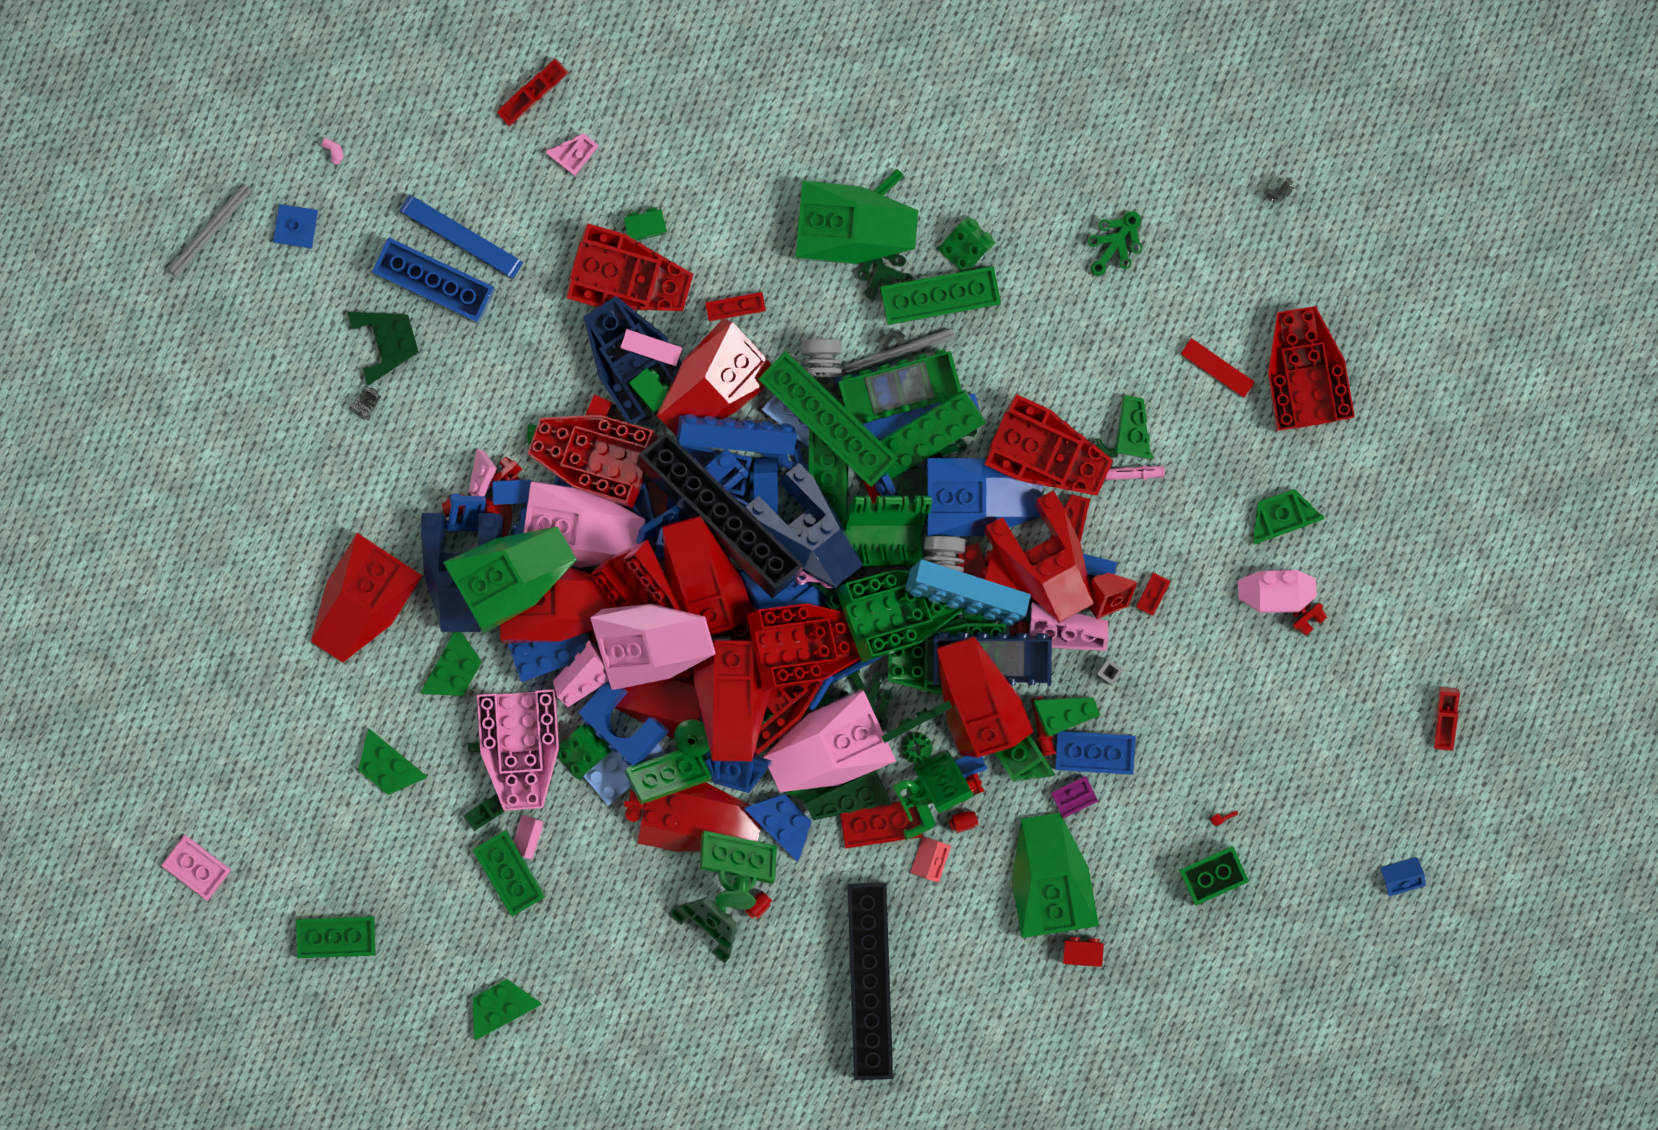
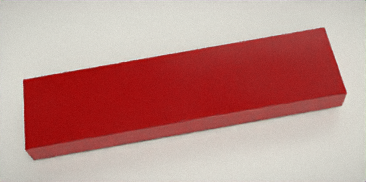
[1180,338,1255,398]

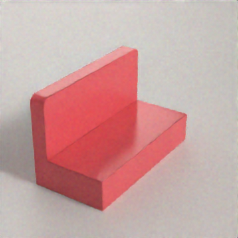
[911,836,951,883]

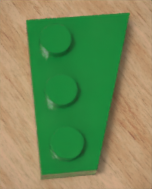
[1115,395,1153,460]
[1032,697,1100,737]

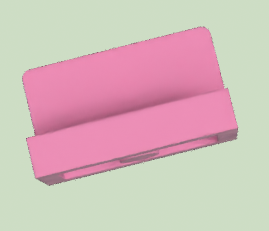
[514,815,544,859]

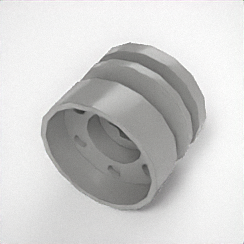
[801,339,842,378]
[923,536,966,573]

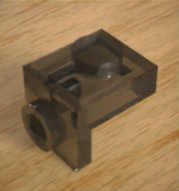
[1264,177,1294,203]
[876,329,906,352]
[349,385,381,420]

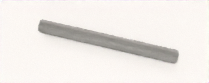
[169,184,252,276]
[843,329,954,375]

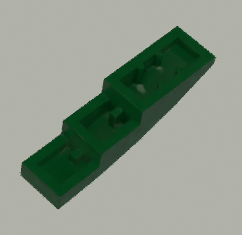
[463,794,505,832]

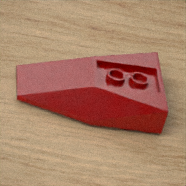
[1268,306,1355,432]
[656,318,772,436]
[527,415,659,509]
[311,533,424,663]
[590,540,682,611]
[500,568,616,643]
[747,604,860,692]

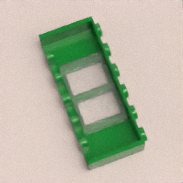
[837,349,962,424]

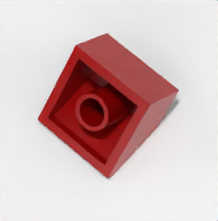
[1088,573,1137,619]

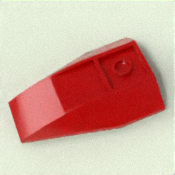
[663,516,753,635]
[937,637,1033,758]
[694,640,771,762]

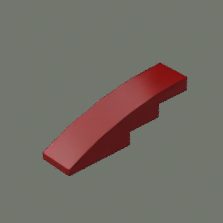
[497,58,569,126]

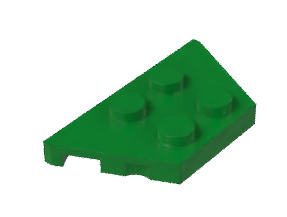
[1253,489,1325,545]
[421,632,482,696]
[358,729,427,795]
[995,735,1056,782]
[473,979,542,1041]

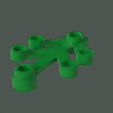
[1088,211,1143,277]

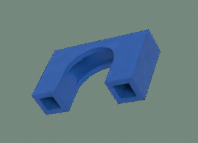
[578,681,669,766]

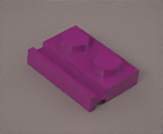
[1051,776,1098,819]

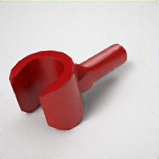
[1210,811,1238,826]

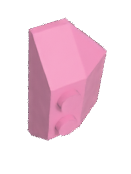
[1237,570,1317,613]

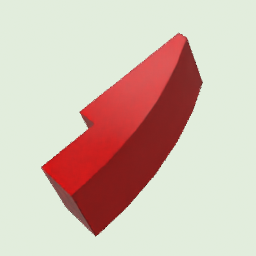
[1434,687,1460,751]

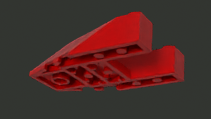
[984,490,1093,623]
[753,680,824,757]

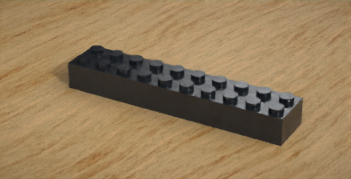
[636,432,804,599]
[847,882,893,1081]

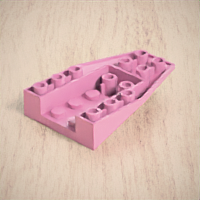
[524,481,646,568]
[590,604,716,690]
[477,689,559,811]
[763,689,896,792]

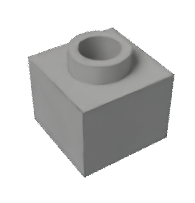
[1096,658,1124,686]

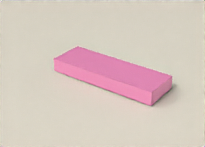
[621,329,682,366]

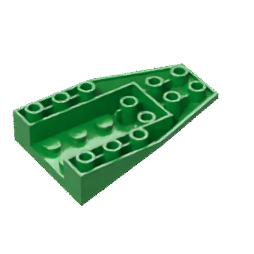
[796,180,919,264]
[444,526,577,634]
[836,570,963,663]
[1011,813,1099,938]

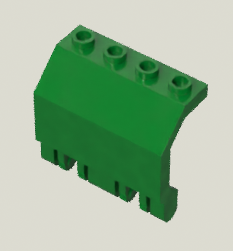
[845,496,932,566]

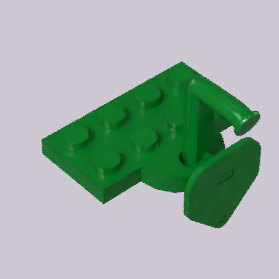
[893,750,974,841]
[700,831,777,913]

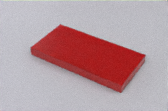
[840,801,922,849]

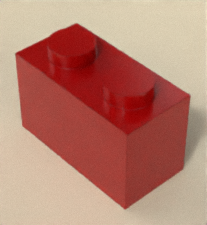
[1062,937,1104,967]

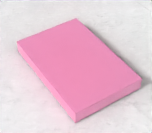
[161,835,231,901]

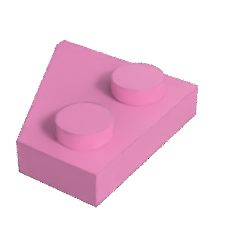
[545,133,599,176]
[469,449,497,496]

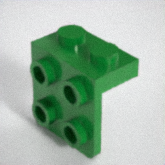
[939,216,996,272]
[557,723,612,779]

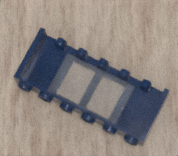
[934,632,1052,686]

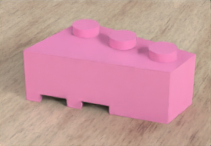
[553,640,609,707]

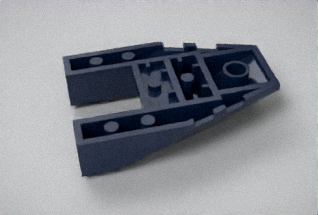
[584,296,682,425]
[745,463,863,589]
[421,513,503,632]

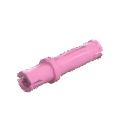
[1106,465,1165,481]

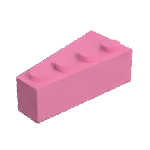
[1029,603,1108,651]

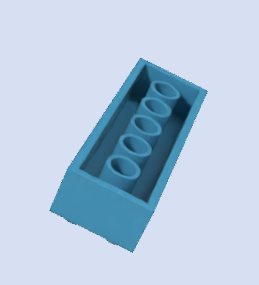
[905,559,1031,626]

